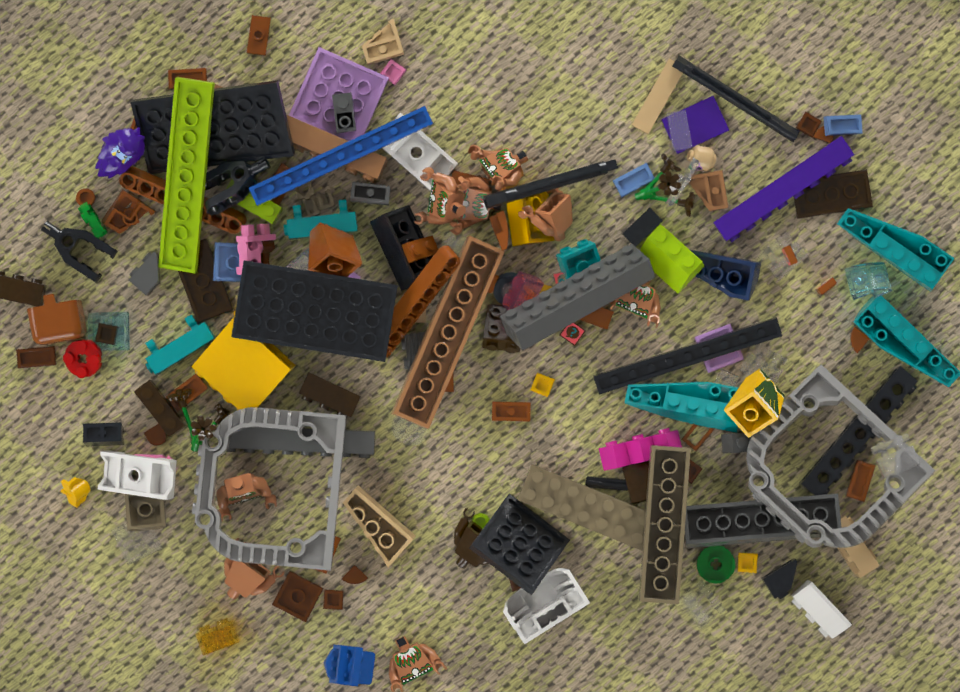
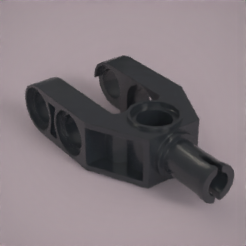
[205,157,271,215]
[41,220,118,283]

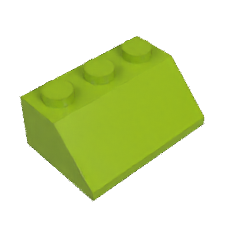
[640,224,704,294]

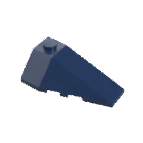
[689,249,761,301]

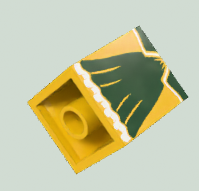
[724,368,785,438]

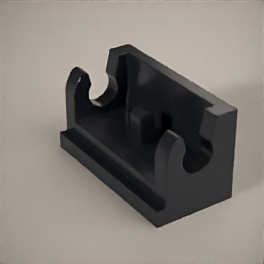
[83,422,124,447]

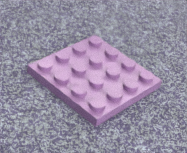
[289,47,389,141]

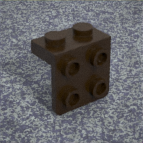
[482,304,520,353]

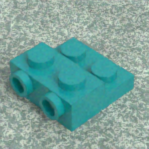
[556,239,601,279]

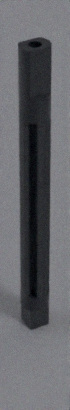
[672,55,800,142]
[483,159,618,209]

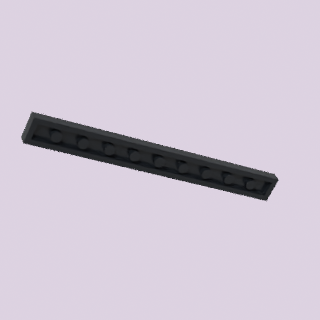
[593,317,783,395]

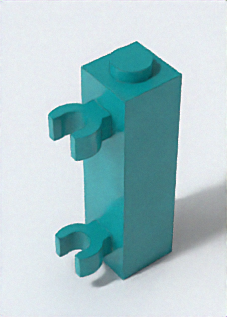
[284,199,358,240]
[145,315,215,375]

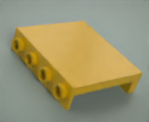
[191,317,296,410]

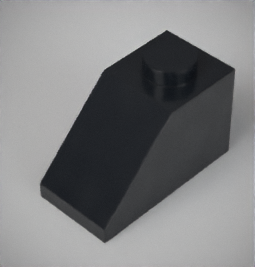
[761,558,798,600]

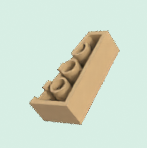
[343,485,416,568]

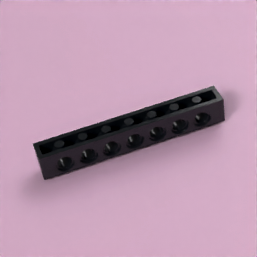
[799,366,918,496]

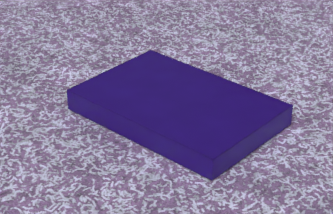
[661,96,729,154]

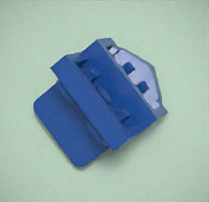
[324,644,375,687]

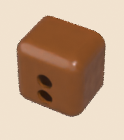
[27,294,87,345]

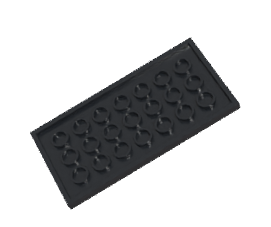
[130,80,295,174]
[231,260,398,362]

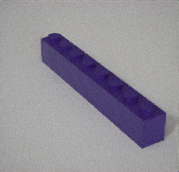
[713,136,855,242]

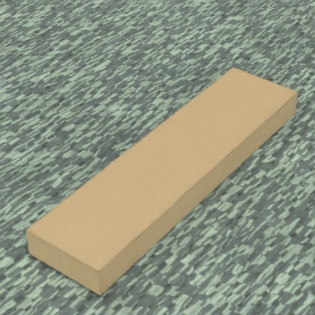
[632,58,683,134]

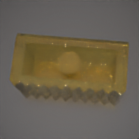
[195,618,240,655]

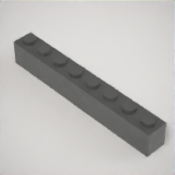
[226,427,375,458]

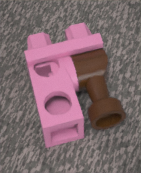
[236,224,276,275]

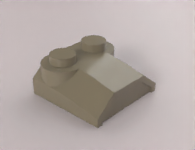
[125,494,166,531]

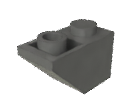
[332,92,356,133]
[129,252,161,296]
[721,432,752,453]

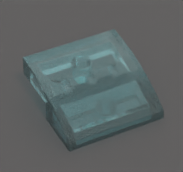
[845,262,892,300]
[88,312,130,351]

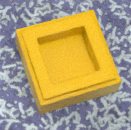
[530,373,555,397]
[737,552,758,573]

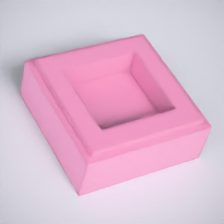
[380,59,407,85]

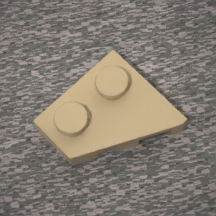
[362,19,404,65]

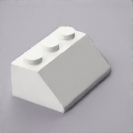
[791,580,852,639]

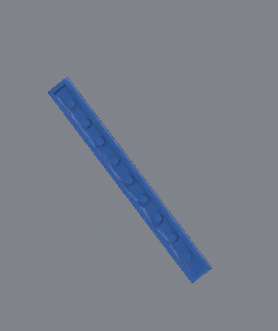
[249,106,433,206]

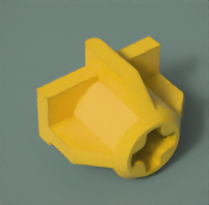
[61,477,91,508]

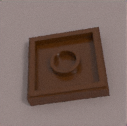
[272,571,324,622]

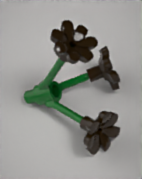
[635,153,695,217]
[167,389,230,452]

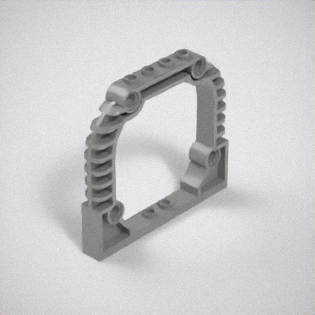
[746,365,935,548]
[192,407,347,571]

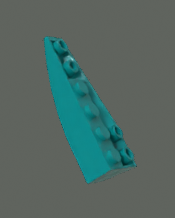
[837,208,955,292]
[853,294,960,387]
[624,382,738,433]

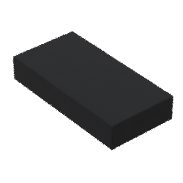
[622,207,663,247]

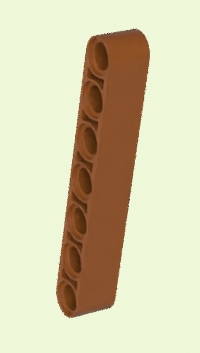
[119,167,247,234]
[386,245,461,358]

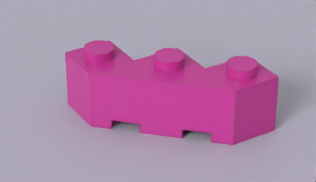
[599,428,682,471]

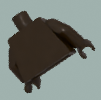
[454,508,489,569]

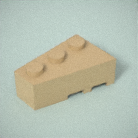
[837,515,880,578]

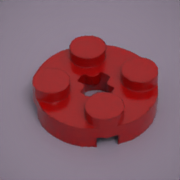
[63,339,102,378]

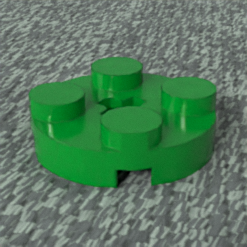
[78,201,108,239]
[696,546,735,584]

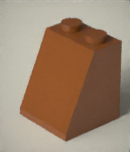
[308,222,362,277]

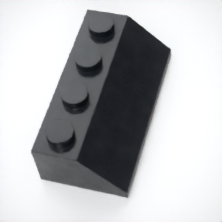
[370,205,433,292]

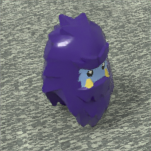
[95,127,145,179]

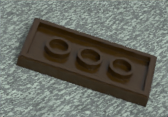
[794,169,873,219]
[178,238,234,323]

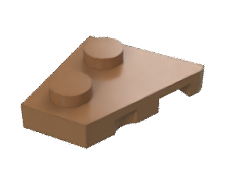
[686,170,729,211]

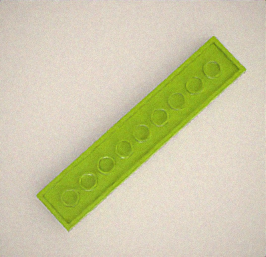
[158,77,215,273]

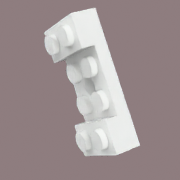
[382,113,458,191]
[98,450,177,500]

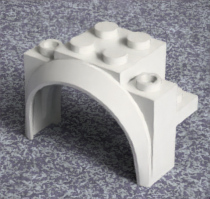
[503,568,590,644]

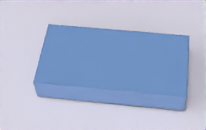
[823,114,863,136]
[613,163,655,198]

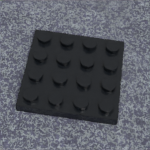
[469,494,570,595]

